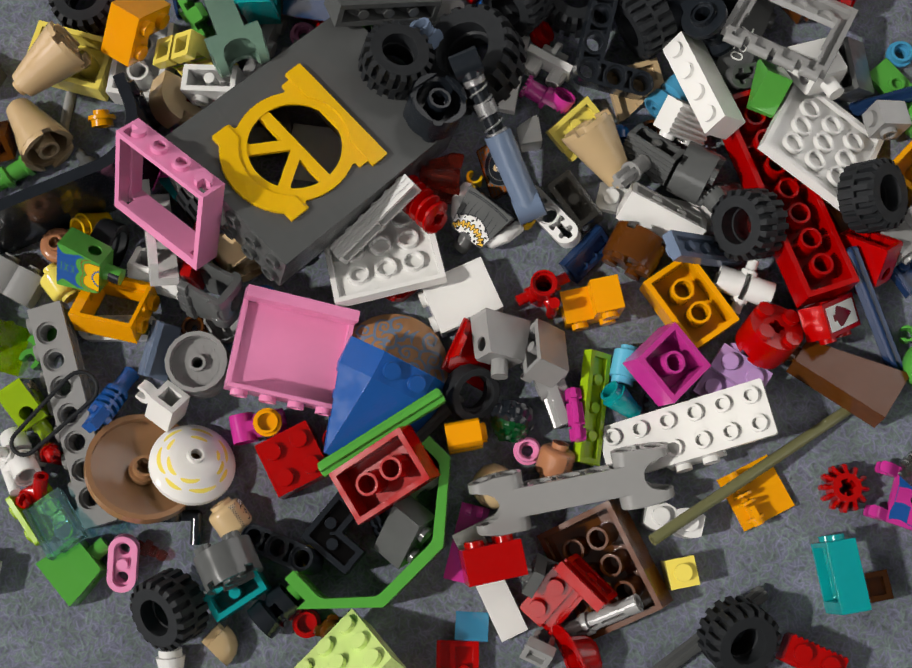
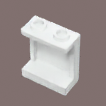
[417,257,504,338]

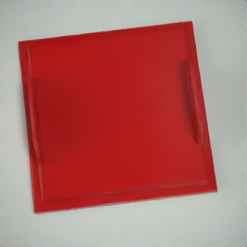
[440,318,491,391]

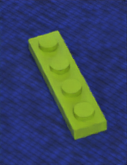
[573,349,612,466]

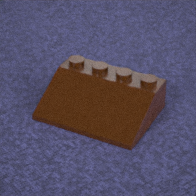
[537,498,673,640]

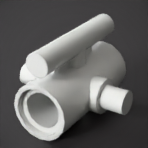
[713,260,776,315]
[0,426,47,497]

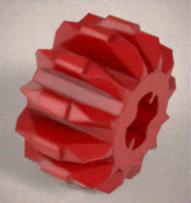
[818,464,870,513]

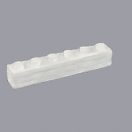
[329,174,422,265]

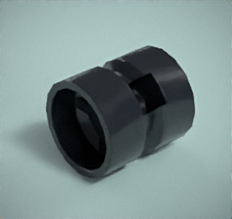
[247,582,303,639]

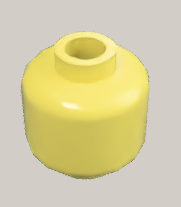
[40,263,80,304]

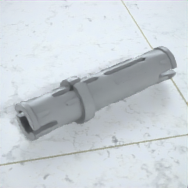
[560,593,644,636]

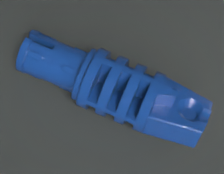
[82,366,139,433]

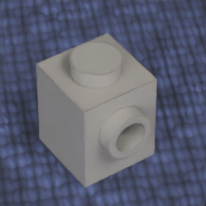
[862,100,912,140]

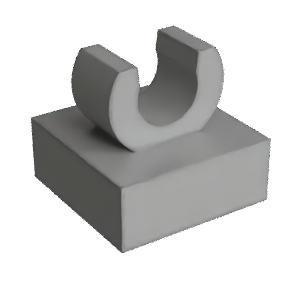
[519,630,557,668]

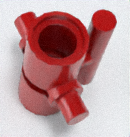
[515,270,570,320]

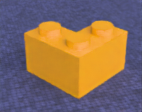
[100,0,171,67]
[558,274,625,332]

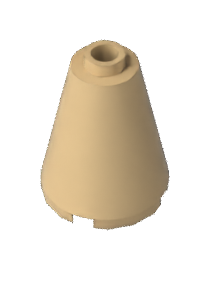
[12,21,91,96]
[6,98,74,172]
[561,108,628,189]

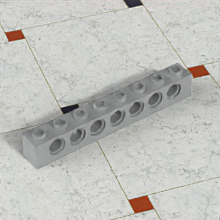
[26,300,120,530]

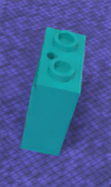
[811,533,872,615]

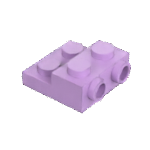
[692,343,773,397]

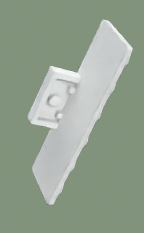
[602,378,778,474]

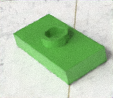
[870,58,912,109]

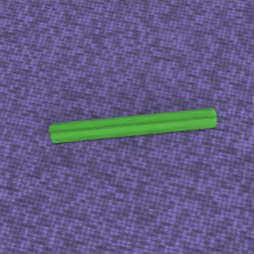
[317,388,446,477]

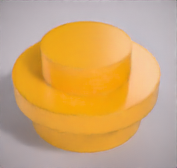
[88,109,116,128]
[253,408,282,437]

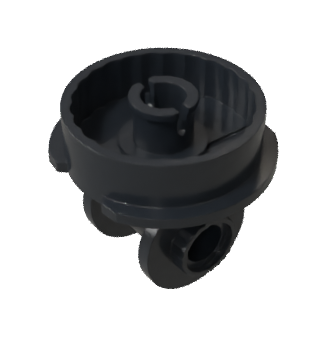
[666,0,738,58]

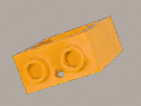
[68,277,160,344]

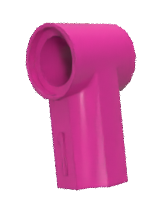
[229,408,288,446]

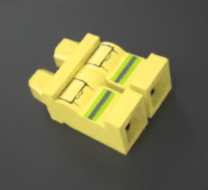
[152,29,239,76]

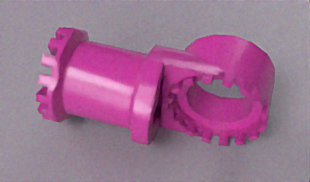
[518,75,576,114]

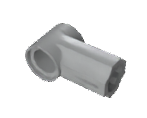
[533,378,568,429]

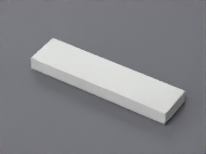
[452,523,528,642]

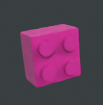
[622,322,711,406]

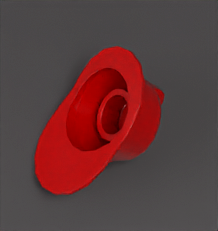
[552,624,602,668]

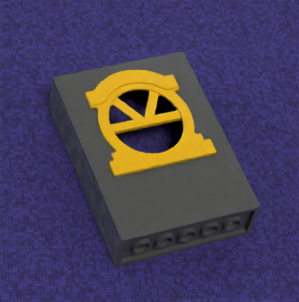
[164,18,456,286]

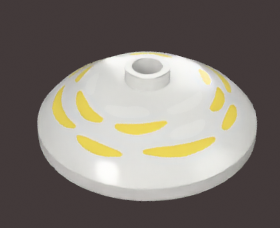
[148,425,236,506]

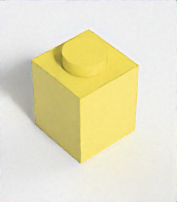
[660,555,701,590]

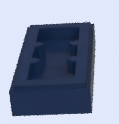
[559,224,609,284]

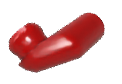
[39,443,64,466]
[15,471,49,509]

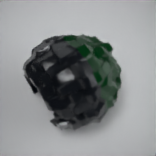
[490,399,534,443]

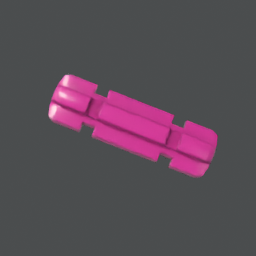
[564,387,587,443]

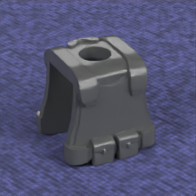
[176,260,246,328]

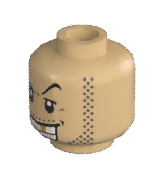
[209,496,252,537]

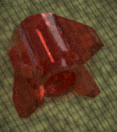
[419,152,464,204]

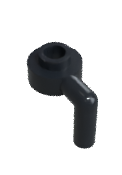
[162,510,203,545]

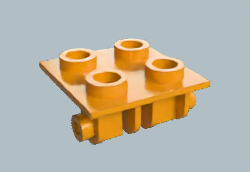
[716,454,795,532]

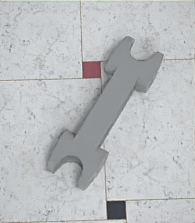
[467,443,675,536]

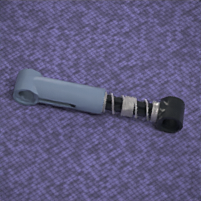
[448,45,547,225]

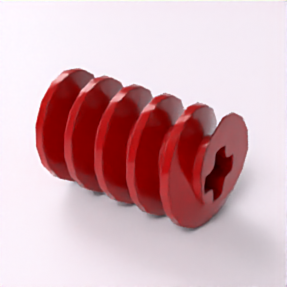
[402,175,448,234]

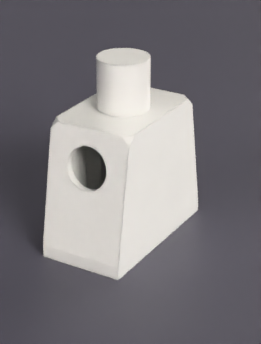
[779,37,847,100]

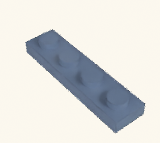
[662,230,743,269]

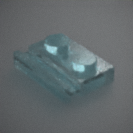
[22,487,89,560]

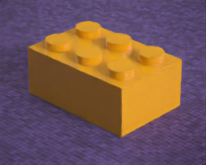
[639,261,740,350]

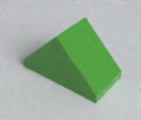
[747,59,793,118]

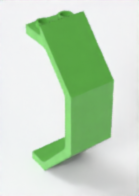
[285,436,451,609]

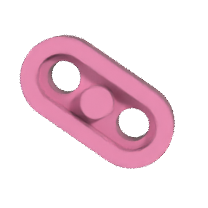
[106,533,140,593]

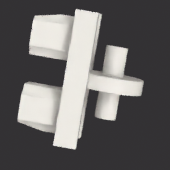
[524,42,573,88]

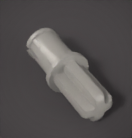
[612,154,651,189]

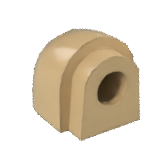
[201,622,238,667]

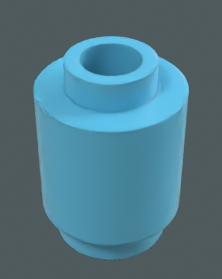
[609,344,637,387]

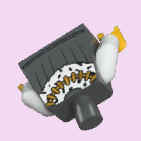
[451,170,536,255]

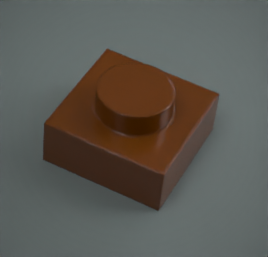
[864,569,894,603]

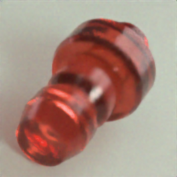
[138,539,168,561]

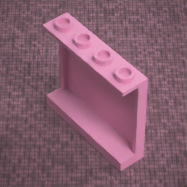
[223,284,360,417]

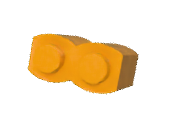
[444,417,488,455]

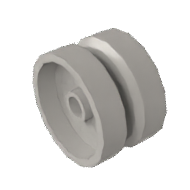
[165,331,230,399]

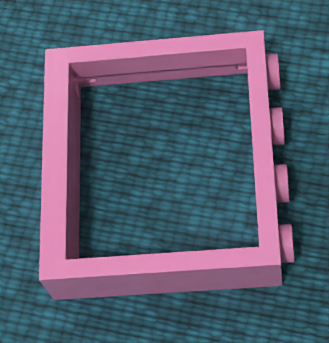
[114,118,225,271]

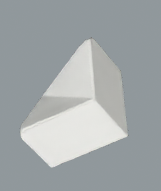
[517,115,542,153]

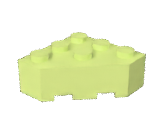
[294,609,406,668]

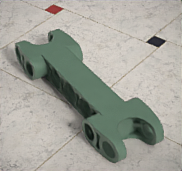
[192,0,270,78]

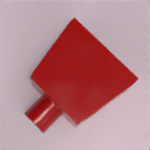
[840,228,903,294]

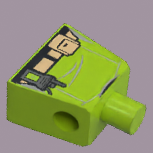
[0,378,54,441]

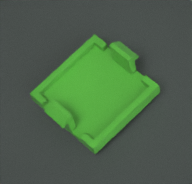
[177,0,217,38]

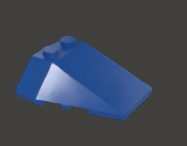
[324,336,445,455]

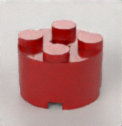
[735,301,803,369]

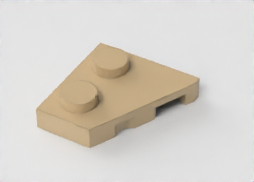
[607,57,664,123]

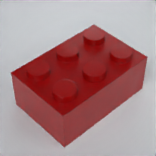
[328,425,441,525]

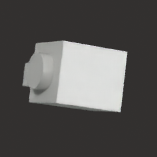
[135,380,191,432]

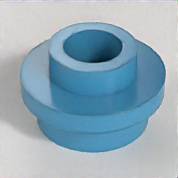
[885,41,912,68]

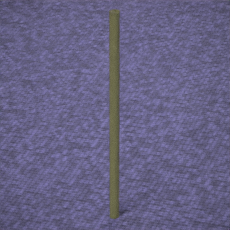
[648,407,852,546]

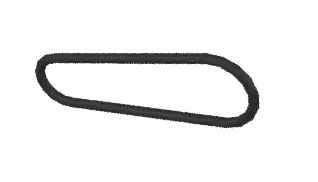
[9,370,100,457]

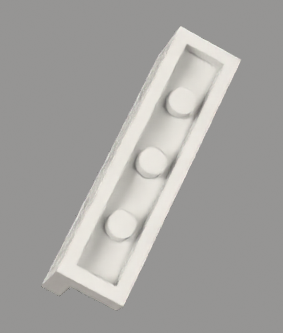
[142,179,179,286]

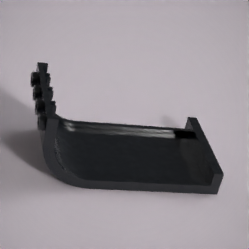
[0,72,162,256]

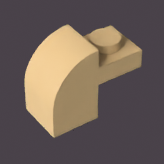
[149,70,202,129]

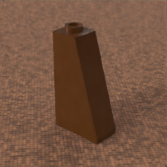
[786,341,909,428]

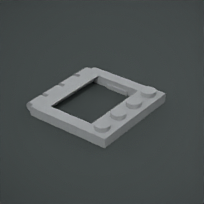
[720,0,859,82]

